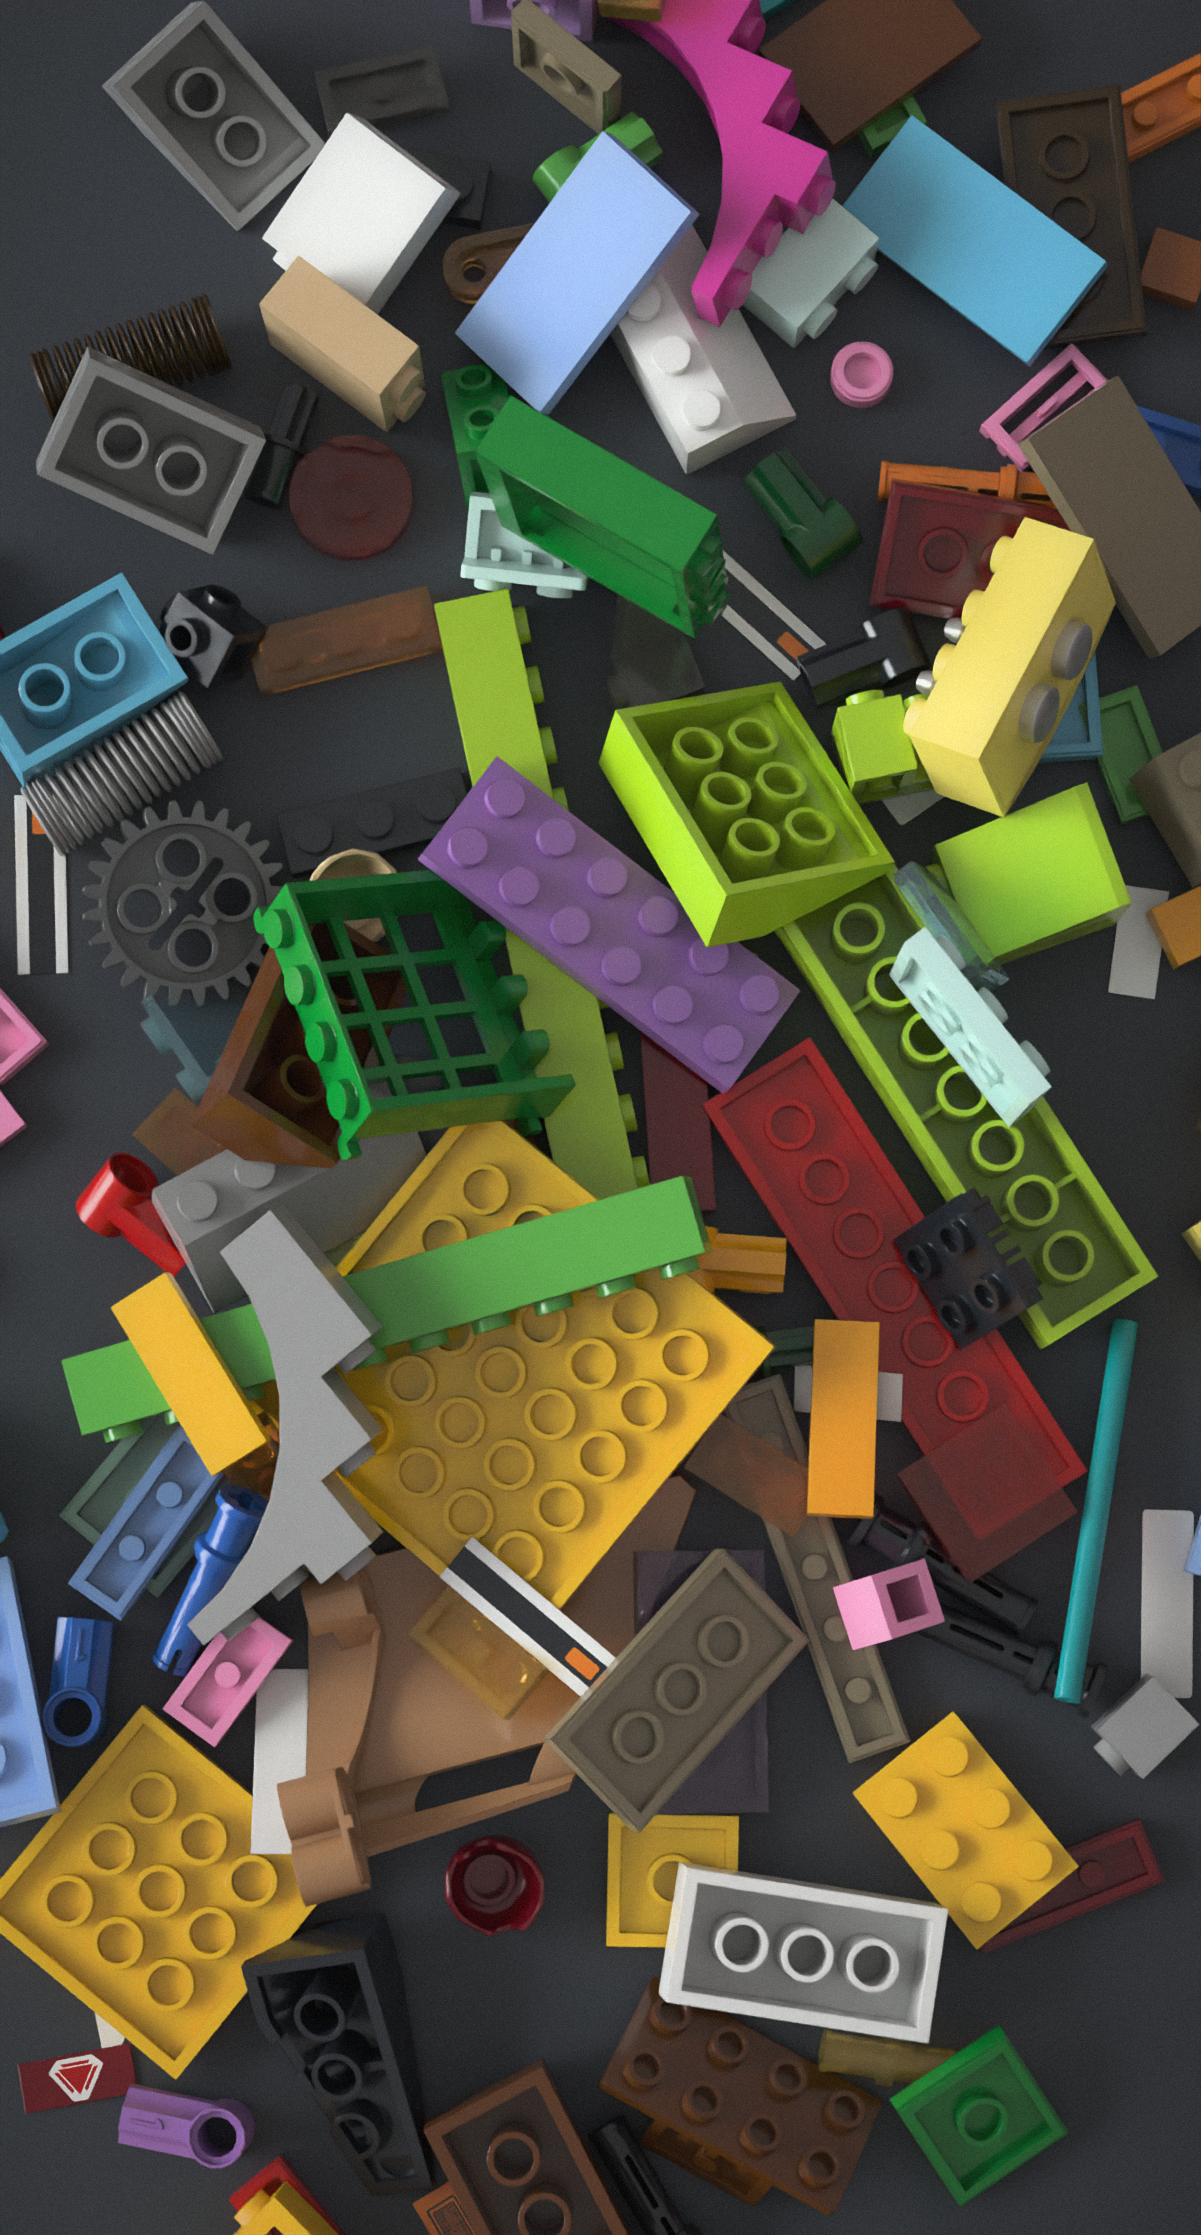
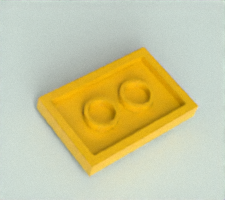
[853,1711,1079,1950]

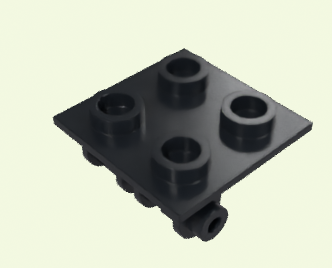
[893,1187,1044,1350]

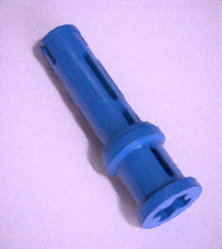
[152,1485,269,1676]

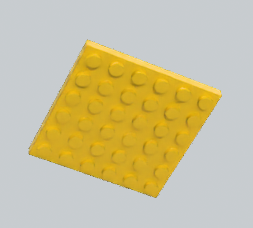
[249,1120,776,1610]

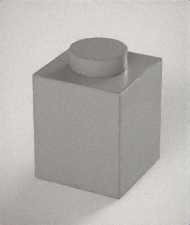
[1091,1673,1200,1779]

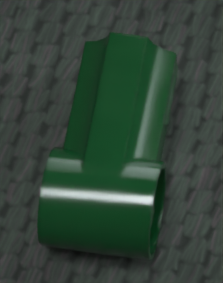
[743,448,863,580]

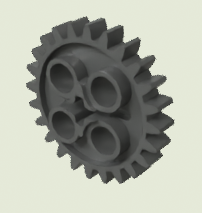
[82,801,283,1007]

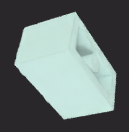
[742,198,879,348]

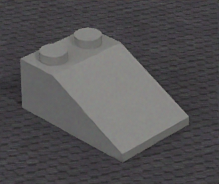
[102,1,325,231]

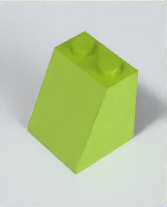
[925,782,1132,974]

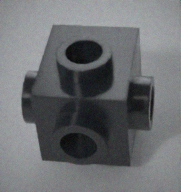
[159,584,268,688]

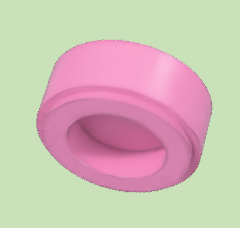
[830,341,893,408]

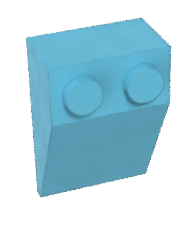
[0,572,188,787]

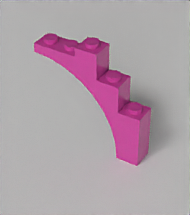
[602,0,836,327]

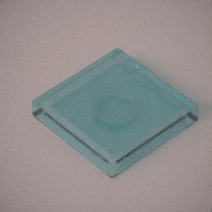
[893,861,1010,992]

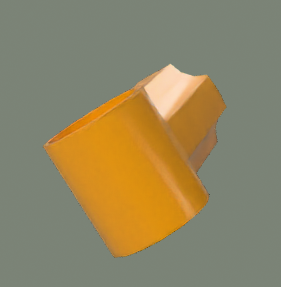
[689,1226,787,1294]

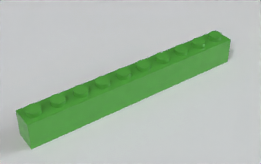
[61,1176,713,1443]

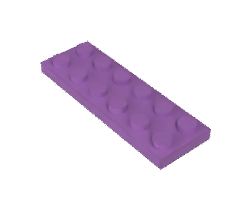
[418,756,801,1094]

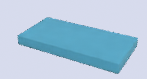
[842,115,1108,367]

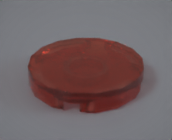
[289,435,414,561]

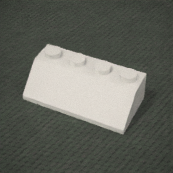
[610,225,797,475]

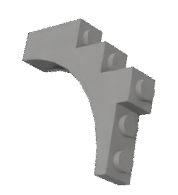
[187,1204,383,1645]

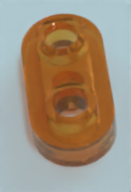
[442,223,535,304]

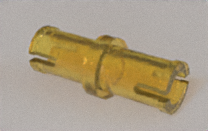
[818,2029,956,2088]

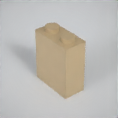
[259,255,426,433]

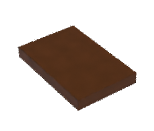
[758,0,982,153]

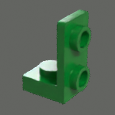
[441,364,509,510]

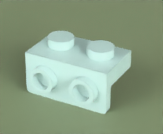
[460,492,589,598]

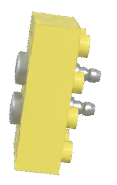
[904,517,1116,817]

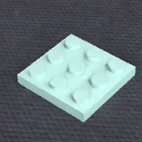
[889,927,1051,1127]

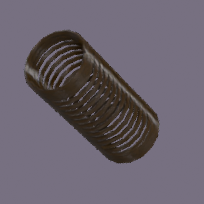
[29,293,232,423]

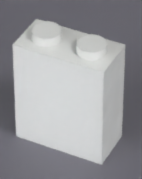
[262,113,461,315]

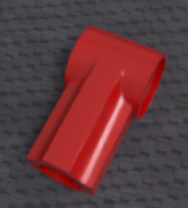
[75,1153,186,1277]

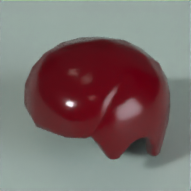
[444,1835,545,1937]

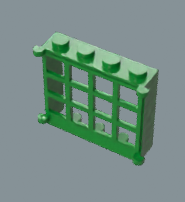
[254,870,576,1160]

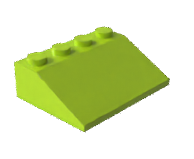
[598,681,895,948]

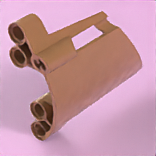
[277,1473,697,1907]

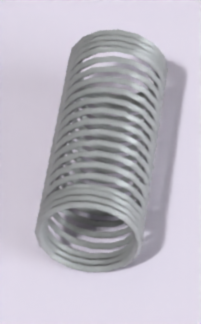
[20,691,223,857]

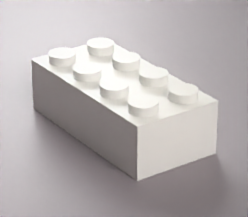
[658,1862,948,2043]

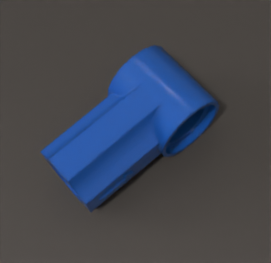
[42,1617,115,1749]

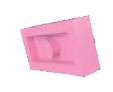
[163,1614,294,1747]

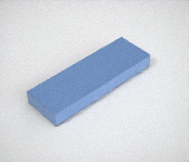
[68,1424,232,1621]

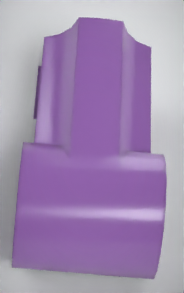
[118,2084,256,2168]

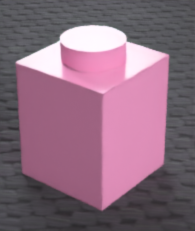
[833,1558,945,1650]

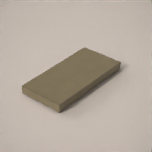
[1018,376,1201,659]
[543,1548,810,1832]

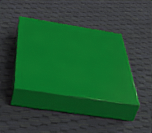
[889,2025,1069,2207]

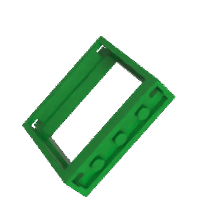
[475,395,731,639]

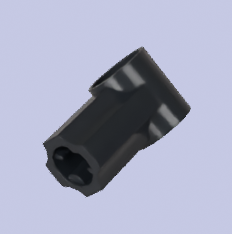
[796,607,932,710]

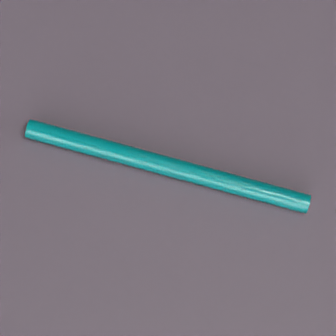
[1054,1319,1138,1704]

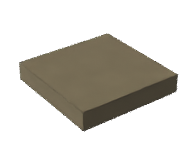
[511,0,622,134]

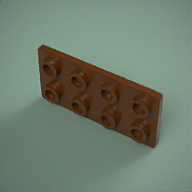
[599,1976,882,2216]

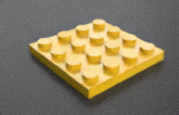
[0,1704,317,2080]

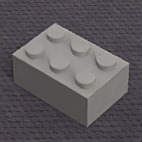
[36,346,266,555]

